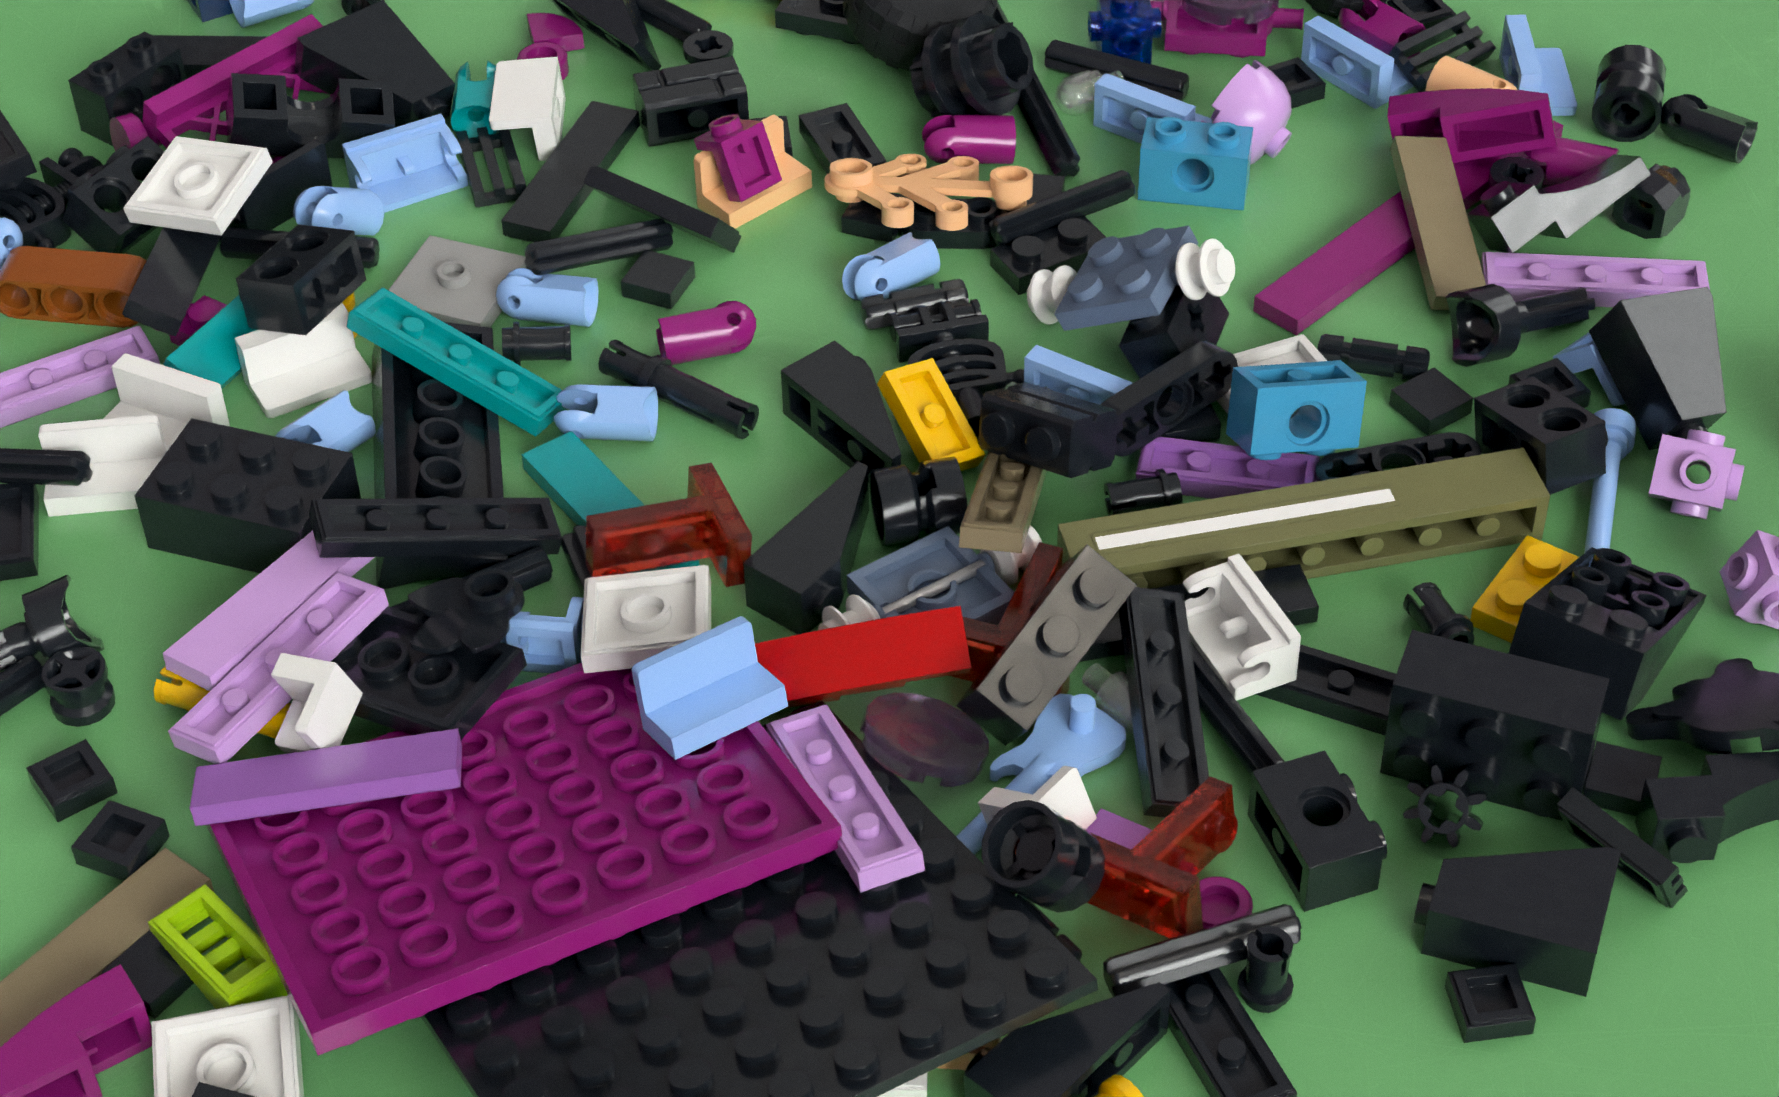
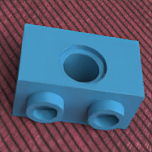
[1138,117,1253,211]
[1226,360,1367,460]

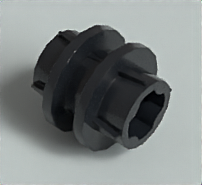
[909,13,1035,118]

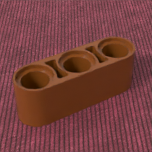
[0,246,147,328]

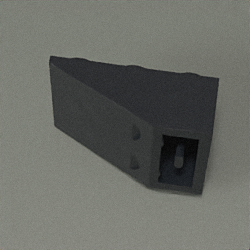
[1508,547,1706,720]

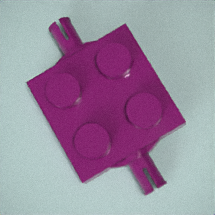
[1132,0,1304,58]

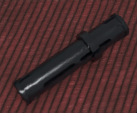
[598,340,759,439]

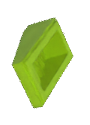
[148,884,288,1009]

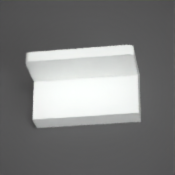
[489,57,566,161]
[234,303,372,418]
[103,353,230,451]
[38,415,167,517]

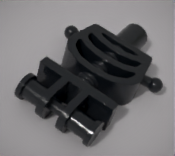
[0,148,105,248]
[889,299,1024,441]

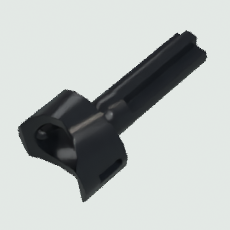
[1446,284,1595,367]
[0,575,104,672]

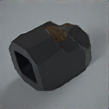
[1612,164,1690,239]

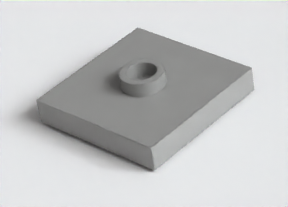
[389,235,526,328]

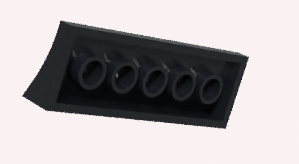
[372,322,508,590]

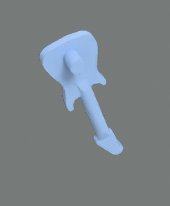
[956,694,1126,855]

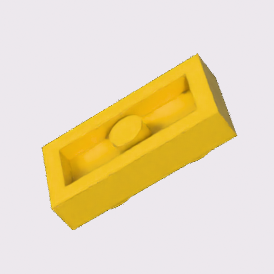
[877,358,986,471]
[1470,535,1579,643]

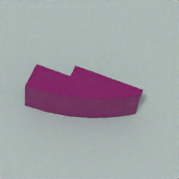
[1387,88,1557,163]
[0,964,152,1097]

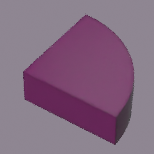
[526,13,585,52]

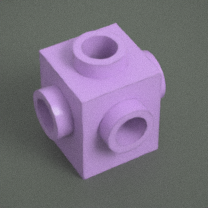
[1648,429,1745,520]
[1719,530,1779,630]

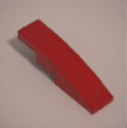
[755,606,972,709]

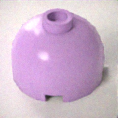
[1201,60,1292,165]

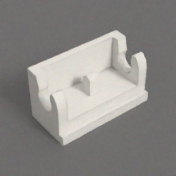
[1183,554,1301,701]

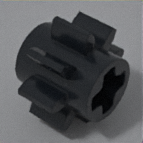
[1403,762,1488,848]

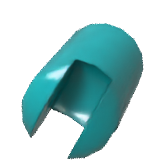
[451,61,498,138]

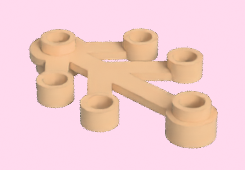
[824,154,1033,231]

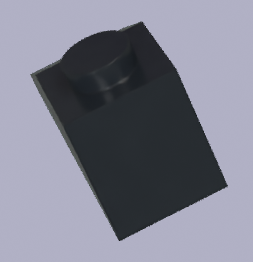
[551,0,662,71]
[781,341,901,483]
[743,461,869,634]
[963,982,1171,1097]

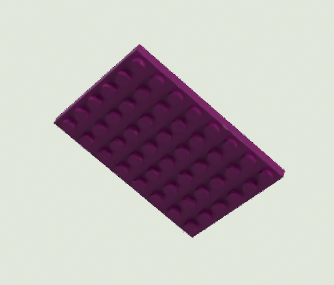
[206,663,842,1056]

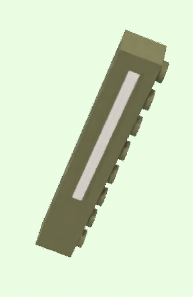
[1057,448,1550,589]

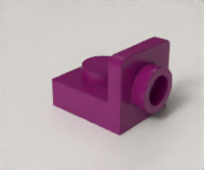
[694,114,782,202]

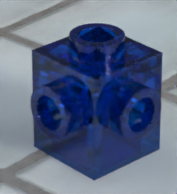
[1088,0,1162,64]

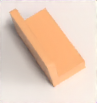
[694,114,812,229]

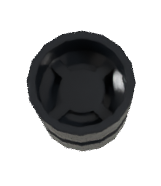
[1592,45,1666,142]
[869,456,968,546]
[982,800,1105,913]

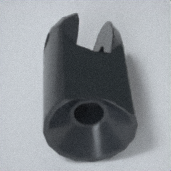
[1659,94,1758,163]

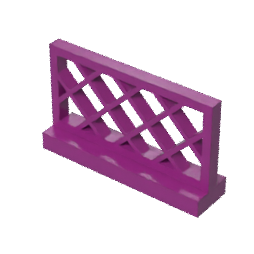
[143,14,331,164]

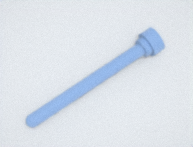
[1584,408,1637,567]

